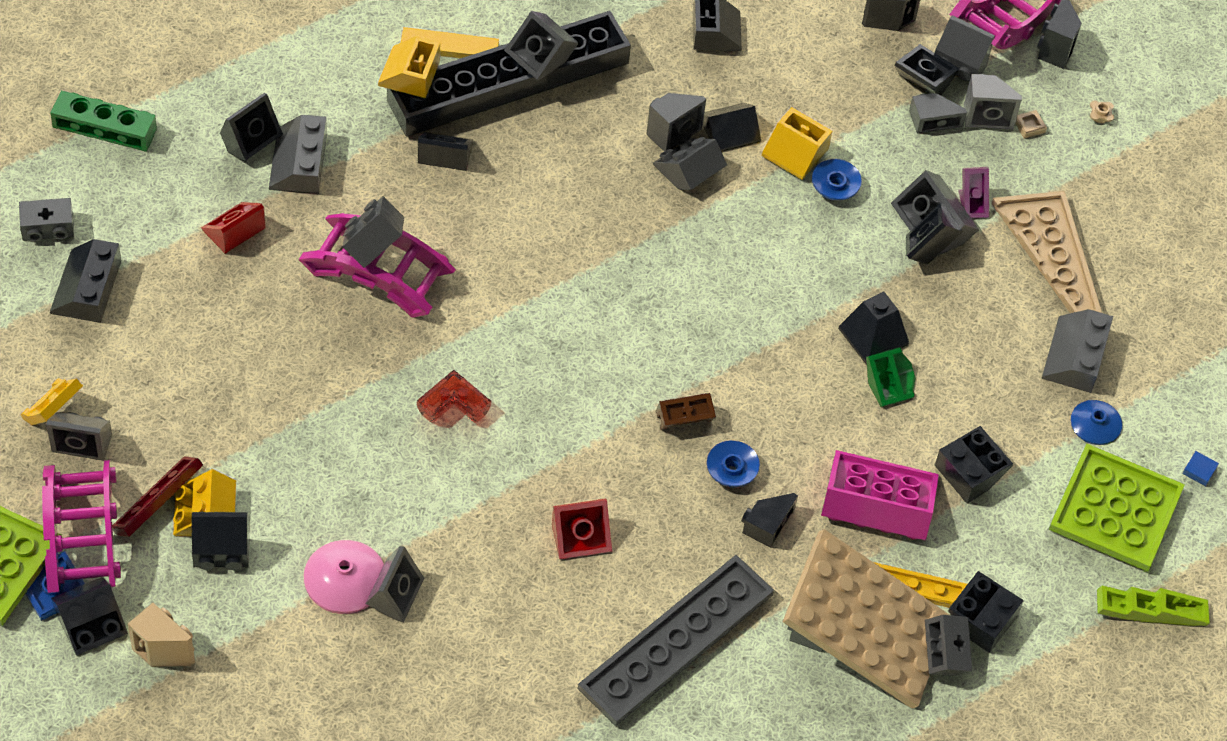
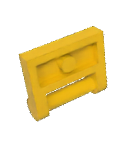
[21,378,83,425]

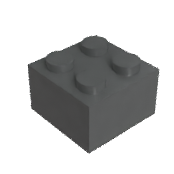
[342,196,405,268]

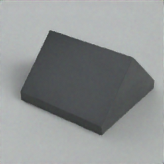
[365,546,424,623]

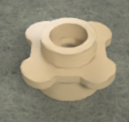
[1090,100,1114,123]

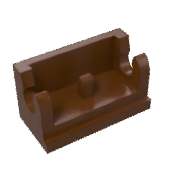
[656,393,716,430]

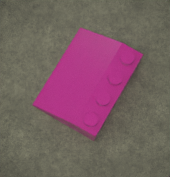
[821,450,939,540]

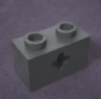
[19,198,74,242]
[925,615,972,676]

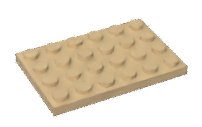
[782,529,950,709]

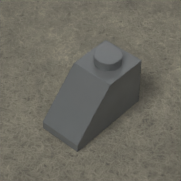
[909,93,967,133]

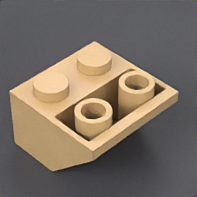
[128,603,195,667]

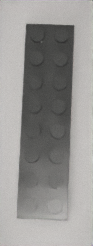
[577,555,774,727]

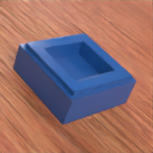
[1182,451,1219,486]

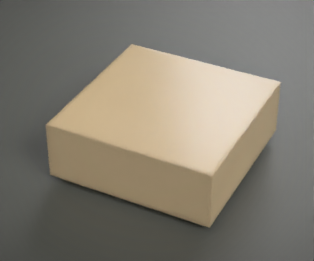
[1015,110,1047,139]

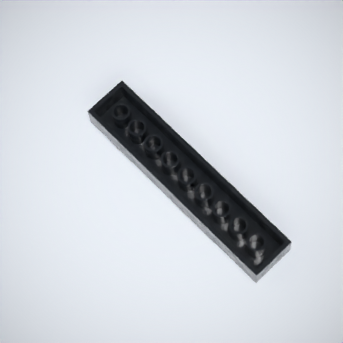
[387,11,631,137]

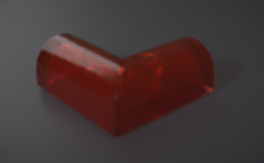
[417,370,491,423]

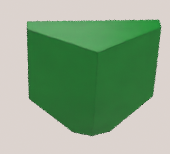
[866,348,916,407]

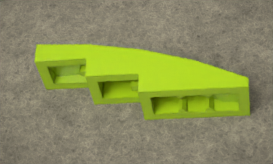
[1097,585,1210,626]

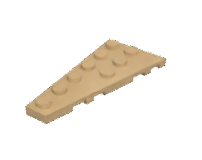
[991,191,1102,313]

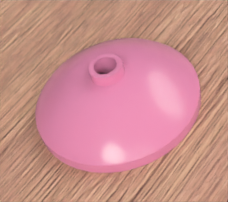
[304,540,384,614]

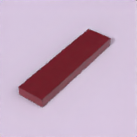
[112,456,203,537]

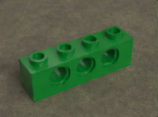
[50,90,157,152]

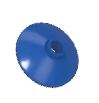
[812,159,862,200]
[1070,400,1122,445]
[706,440,760,487]

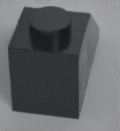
[741,493,798,548]

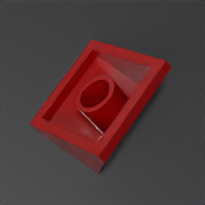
[201,202,266,254]
[551,498,612,559]

